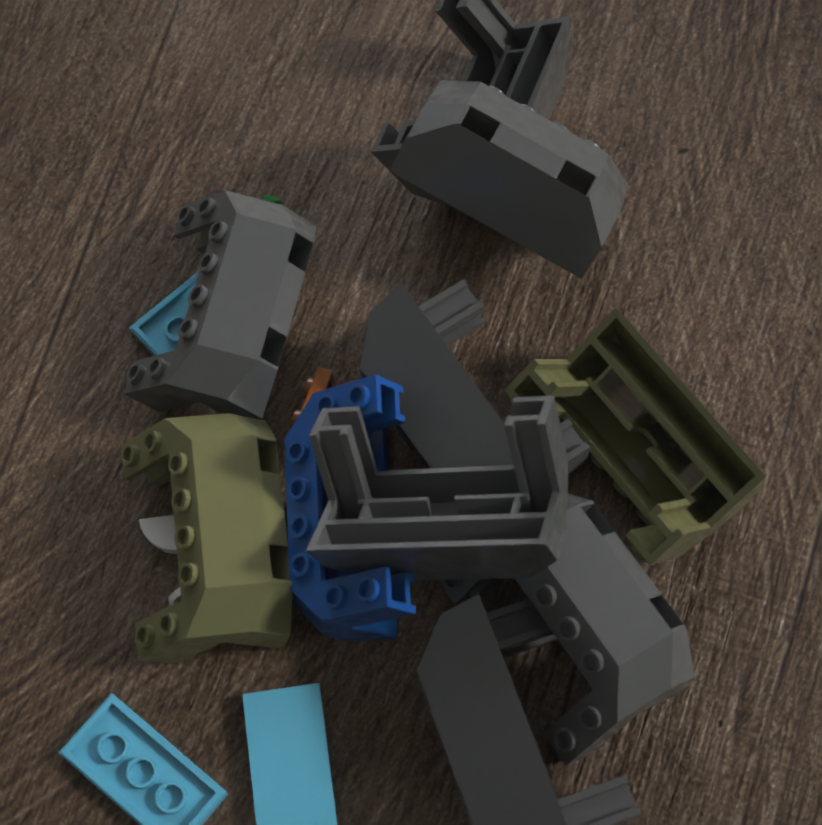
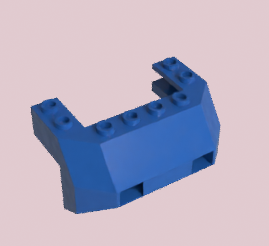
[285,374,416,642]

